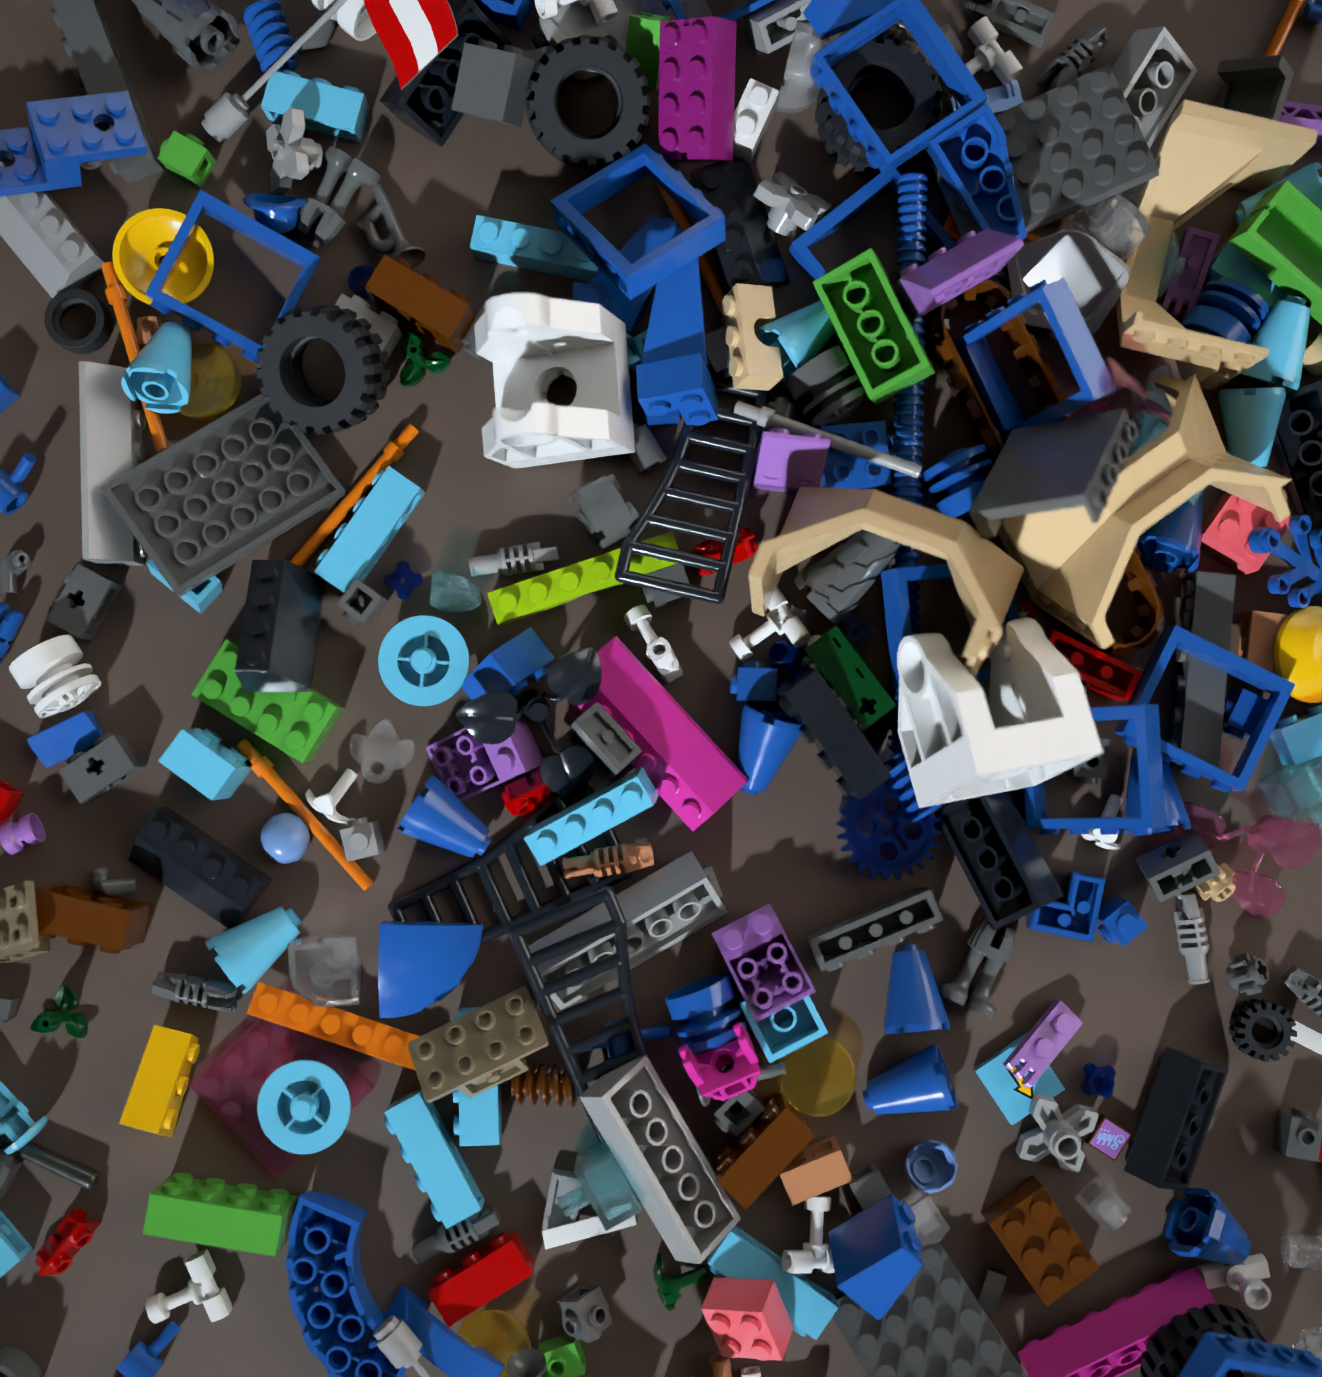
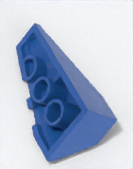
[927,103,1027,240]

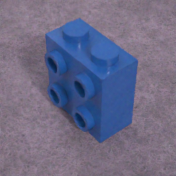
[820,420,896,491]

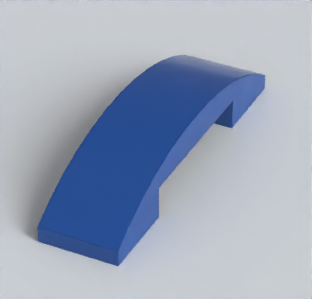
[385,1285,505,1377]

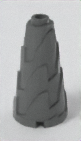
[131,0,239,73]
[794,529,902,626]

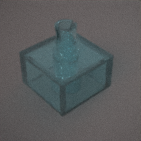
[1255,755,1322,838]
[557,1142,642,1231]

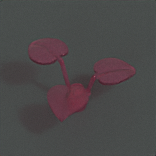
[1080,355,1172,425]
[1175,801,1321,919]

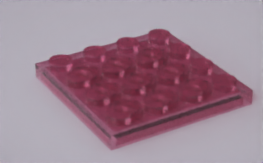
[189,1018,374,1180]

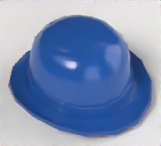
[242,193,307,233]

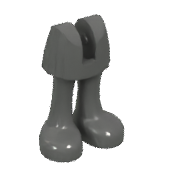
[297,145,381,246]
[939,918,1016,1020]

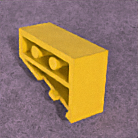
[119,1025,200,1138]

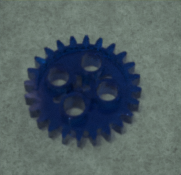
[835,777,942,881]

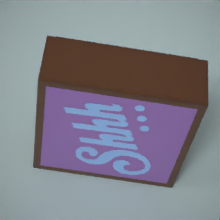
[1085,1114,1132,1161]

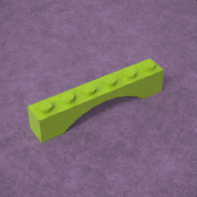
[487,531,679,627]

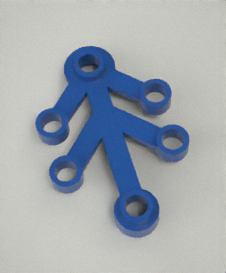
[1249,515,1322,608]

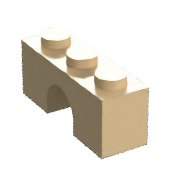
[722,283,783,391]

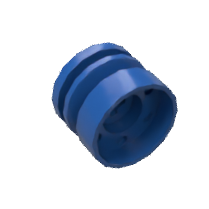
[1180,277,1269,344]
[922,444,994,519]
[664,973,748,1053]

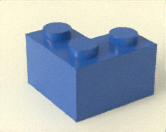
[636,353,718,426]
[461,627,555,700]

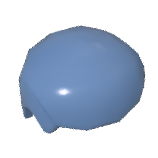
[260,813,310,864]
[903,1140,958,1194]

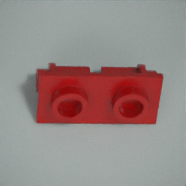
[689,527,759,576]
[500,769,559,816]
[35,1208,101,1277]

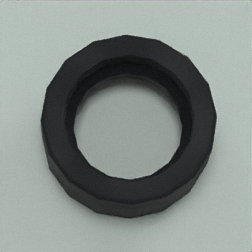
[44,289,113,354]

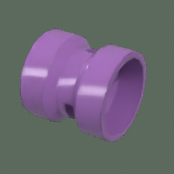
[0,813,46,855]

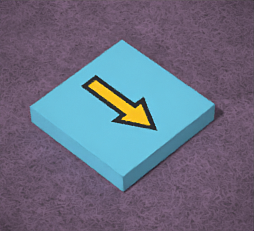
[973,1033,1065,1125]

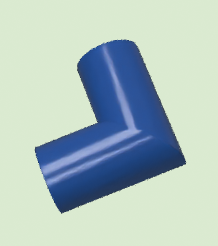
[1025,871,1106,942]

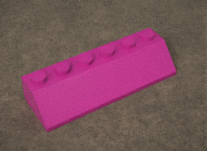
[578,636,749,831]
[1017,1267,1217,1377]

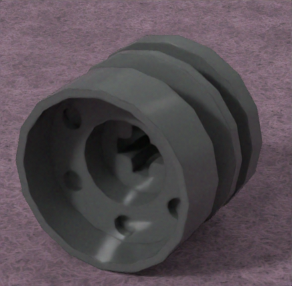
[784,346,868,429]

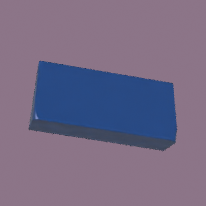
[27,711,104,768]

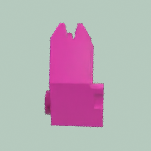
[678,1022,761,1101]

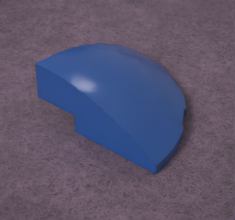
[378,921,484,1018]

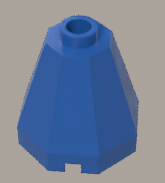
[1163,1188,1251,1265]

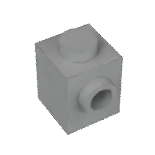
[340,817,386,862]

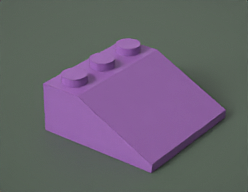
[894,229,1024,321]

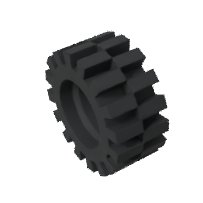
[1229,999,1297,1062]

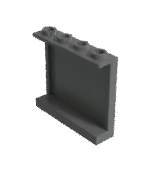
[969,408,1137,539]

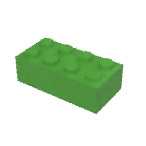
[813,248,936,405]
[191,639,345,763]
[143,1172,298,1257]

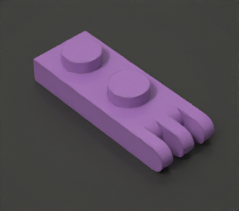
[1159,226,1220,319]
[1004,1000,1083,1089]

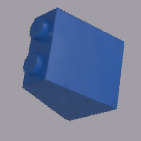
[828,1194,923,1320]

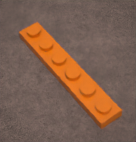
[246,982,420,1071]

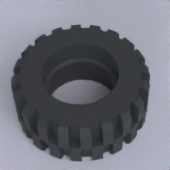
[525,35,651,169]
[815,38,942,175]
[256,304,390,435]
[1140,1304,1276,1377]

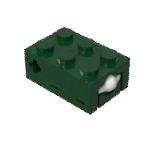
[799,626,896,730]

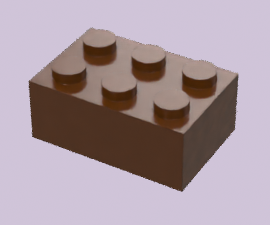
[364,254,475,355]
[35,882,153,954]
[714,1092,815,1209]
[981,1175,1100,1307]

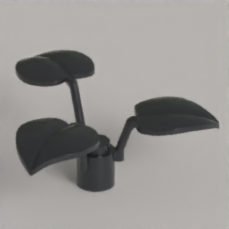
[456,646,602,797]

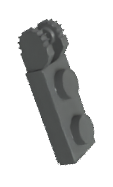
[961,0,1056,48]

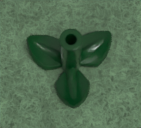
[399,331,451,387]
[30,985,88,1038]
[653,1253,708,1311]

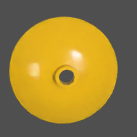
[112,208,214,305]
[1274,606,1322,703]

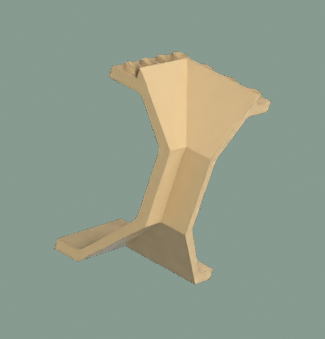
[1116,100,1318,390]
[997,374,1291,650]
[749,487,1024,678]

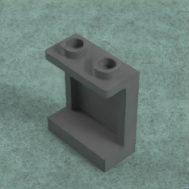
[1217,55,1294,121]
[552,702,642,793]

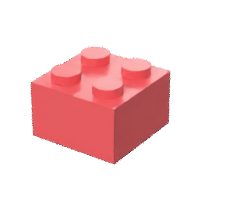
[1201,491,1292,575]
[701,1277,794,1361]

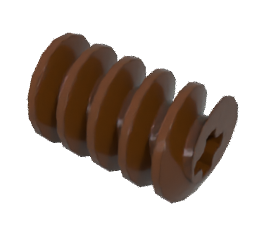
[511,1063,578,1108]

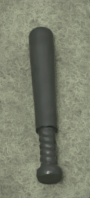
[0,1133,100,1190]

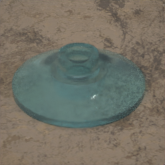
[1157,232,1186,298]

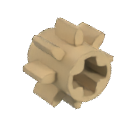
[1194,862,1236,902]

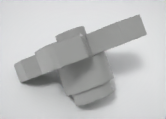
[266,107,323,194]
[753,171,832,236]
[1015,1093,1099,1172]

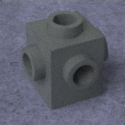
[556,1285,613,1343]

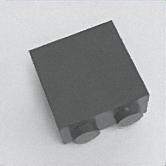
[451,39,535,127]

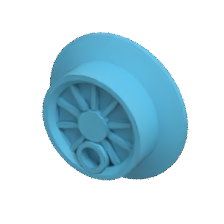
[378,615,469,706]
[257,1060,351,1154]

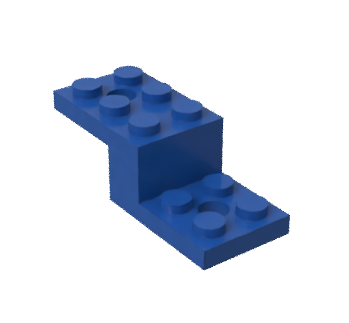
[0,91,147,197]

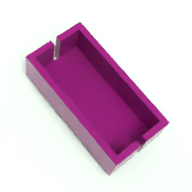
[658,16,736,163]

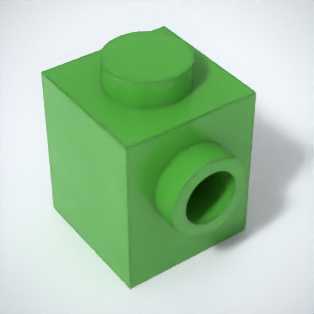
[158,131,217,188]
[538,1333,586,1377]

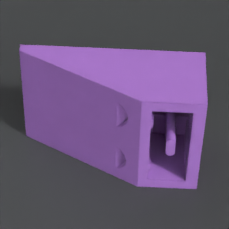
[752,428,830,494]
[426,708,543,802]
[712,903,816,1022]

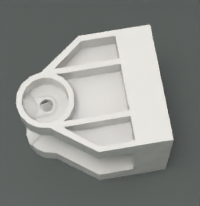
[474,293,635,469]
[897,617,1103,808]

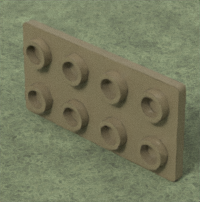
[0,880,50,963]
[408,986,549,1103]

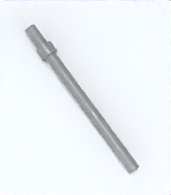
[733,401,922,478]

